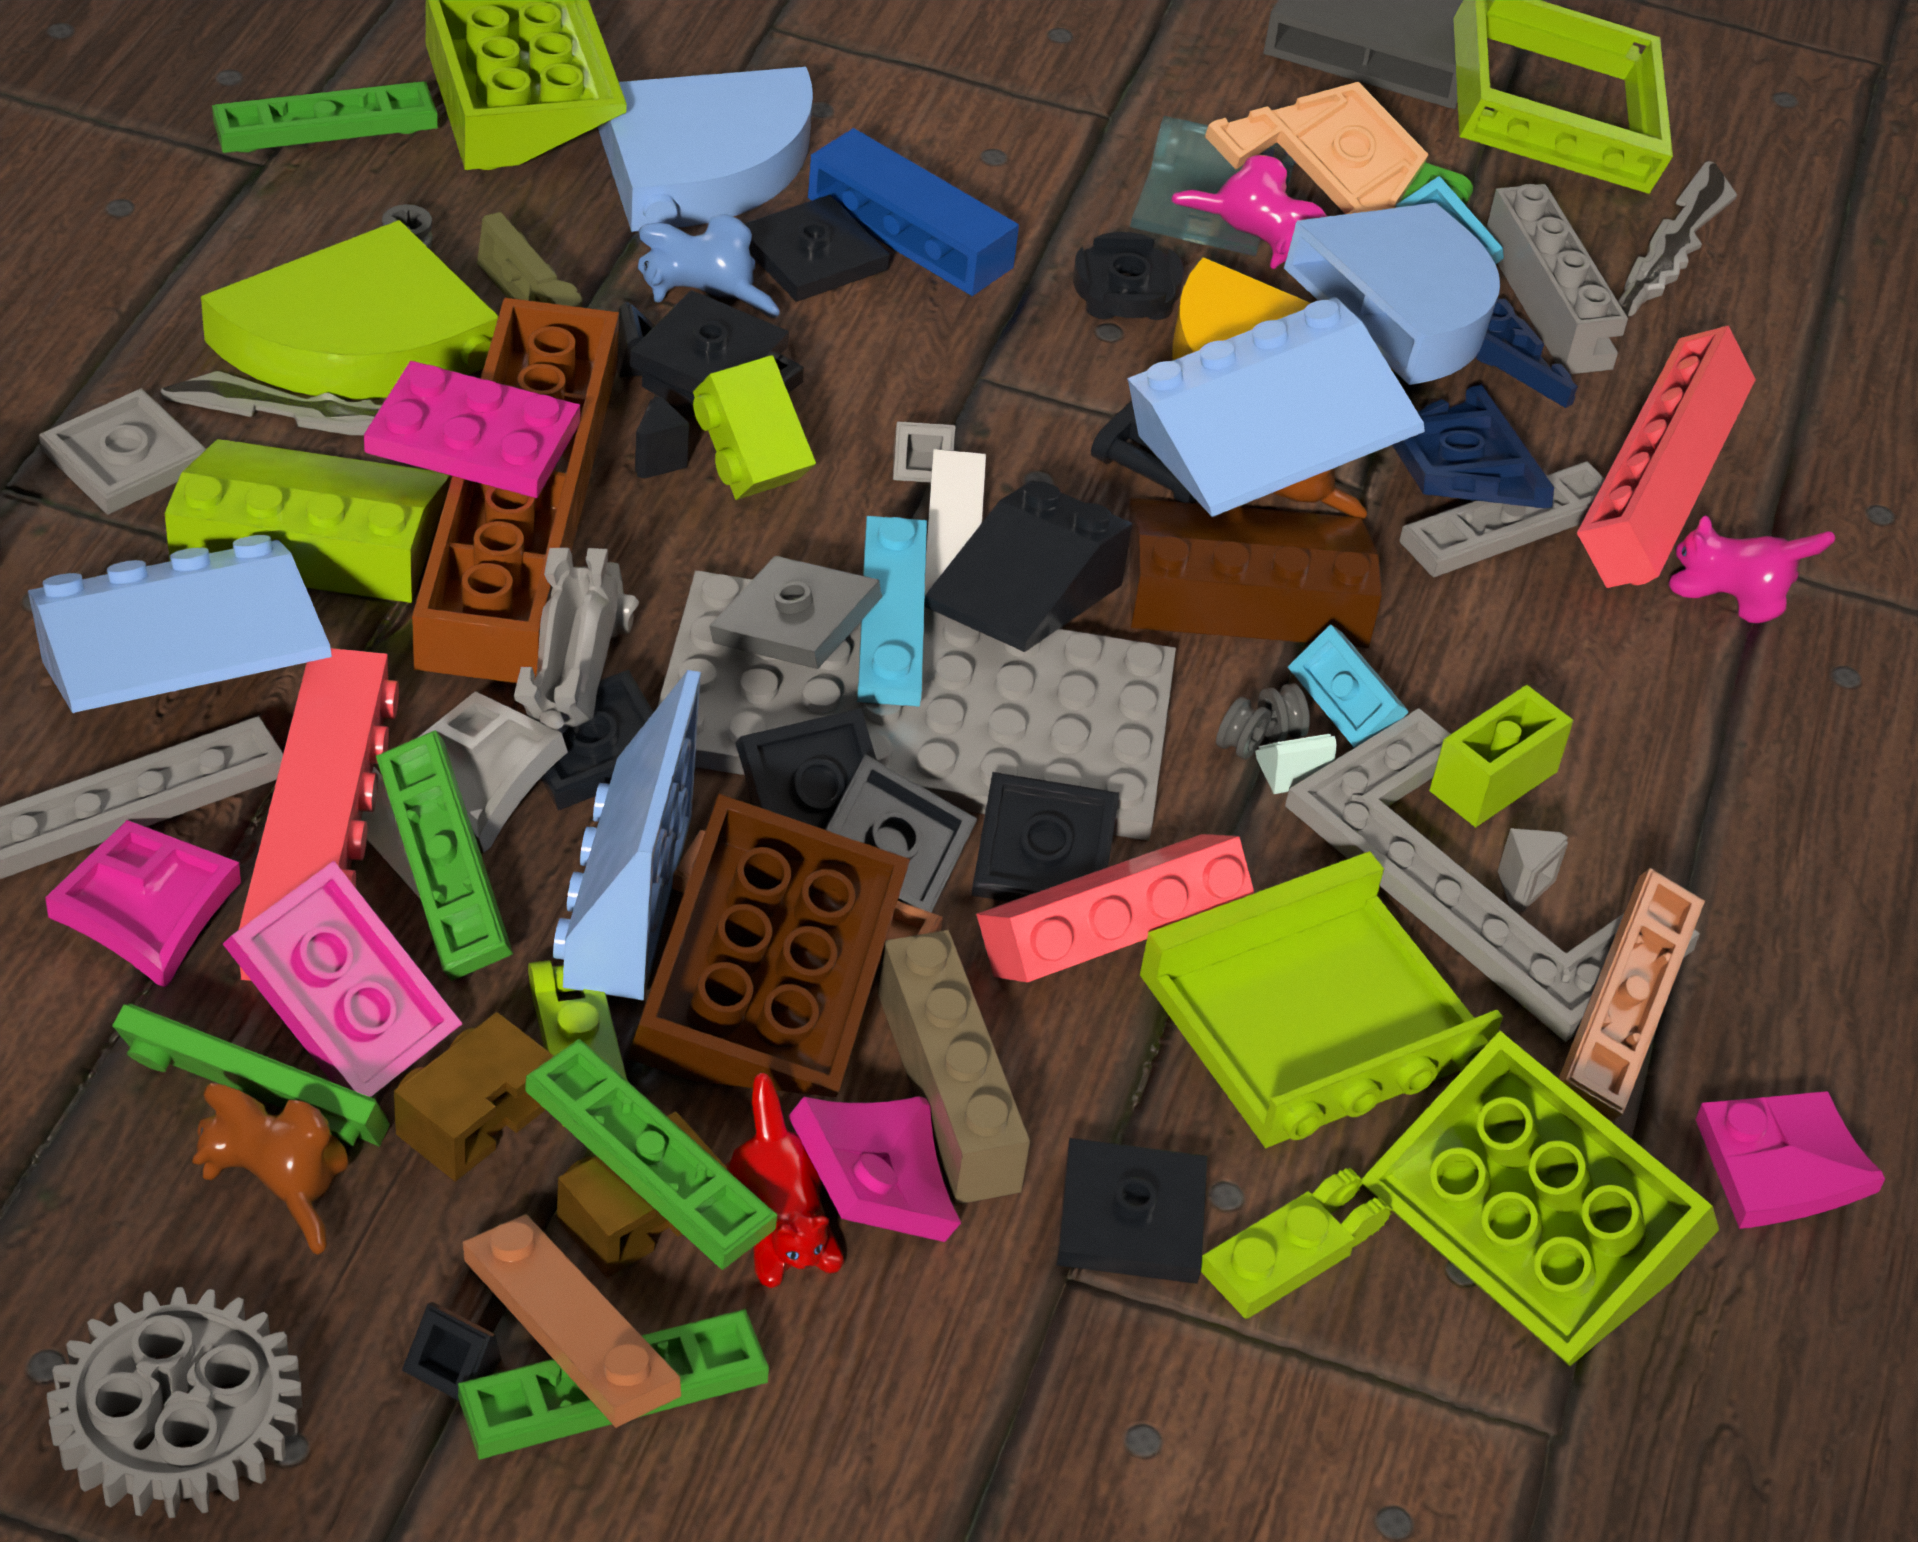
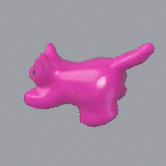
[1171,155,1328,269]
[1669,516,1835,624]

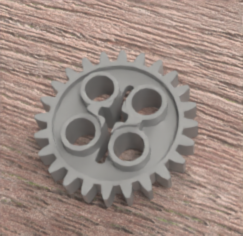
[47,1287,303,1518]

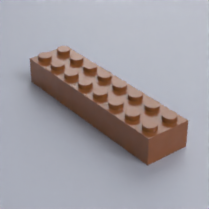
[412,297,619,683]

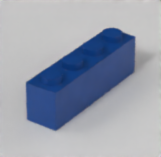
[808,128,1019,296]

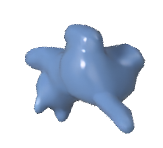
[638,214,780,319]

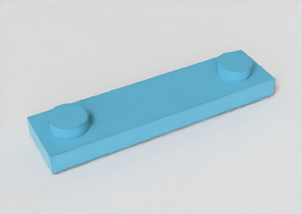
[857,516,927,707]

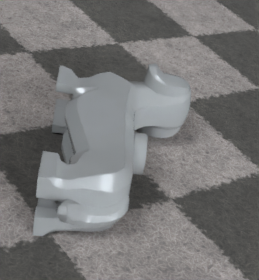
[514,548,639,734]

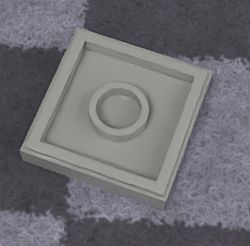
[39,388,206,515]

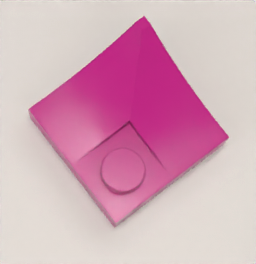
[45,820,241,987]
[1695,1091,1885,1229]
[788,1096,961,1242]

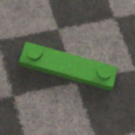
[212,81,438,153]
[376,730,513,981]
[112,1003,390,1147]
[525,1039,777,1270]
[458,1309,769,1460]

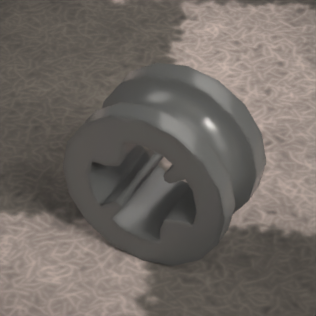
[382,204,433,249]
[1258,683,1310,743]
[1216,696,1271,760]

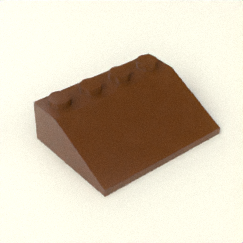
[1129,498,1382,648]
[627,794,910,1097]

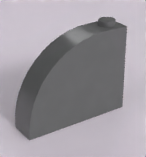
[1263,0,1489,109]

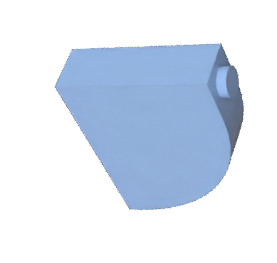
[598,67,813,232]
[1284,203,1500,385]

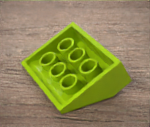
[426,0,627,170]
[165,439,452,603]
[1361,1031,1719,1366]

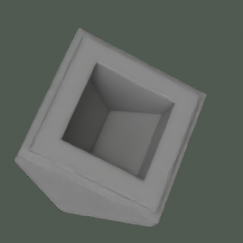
[893,421,955,482]
[1498,828,1568,913]

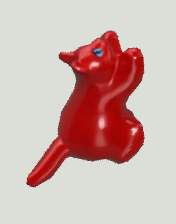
[725,1073,844,1288]

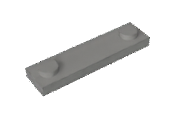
[1399,461,1605,578]

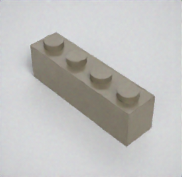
[878,930,1030,1205]

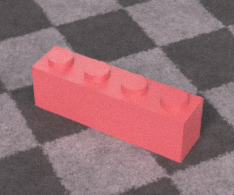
[976,834,1254,982]

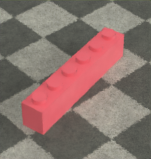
[1577,325,1756,588]
[239,648,399,981]

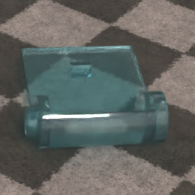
[1130,115,1295,256]

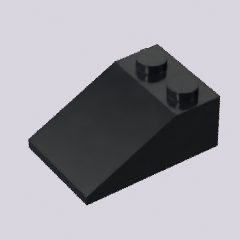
[924,480,1133,652]

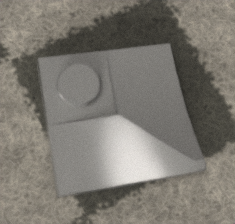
[417,691,568,852]

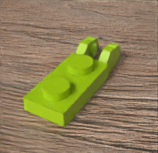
[1201,1168,1392,1319]

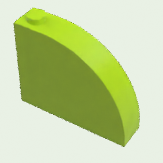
[201,220,499,399]

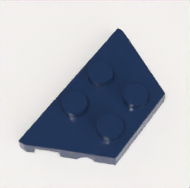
[1392,385,1554,509]

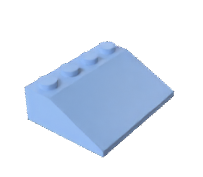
[1128,297,1425,517]
[28,535,332,713]
[553,670,701,1000]

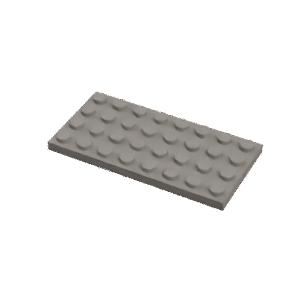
[657,570,1176,841]

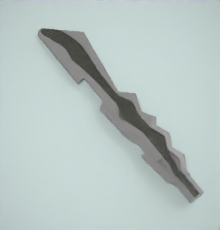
[1618,161,1737,317]
[161,371,382,436]

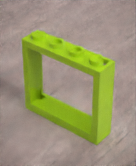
[1453,0,1673,194]

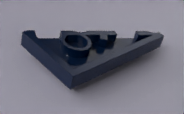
[1475,299,1578,408]

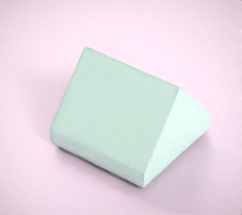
[1255,734,1337,794]

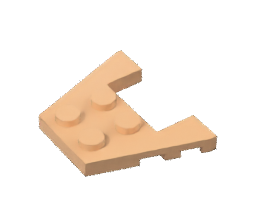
[1205,82,1429,214]

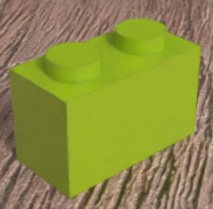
[693,355,816,500]
[1429,685,1574,828]

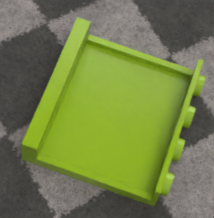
[1140,851,1503,1148]

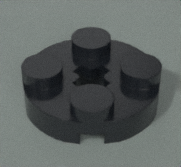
[1073,232,1184,320]

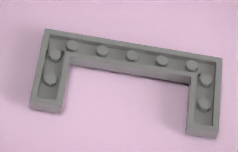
[1285,708,1700,1042]

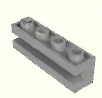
[1486,184,1628,374]

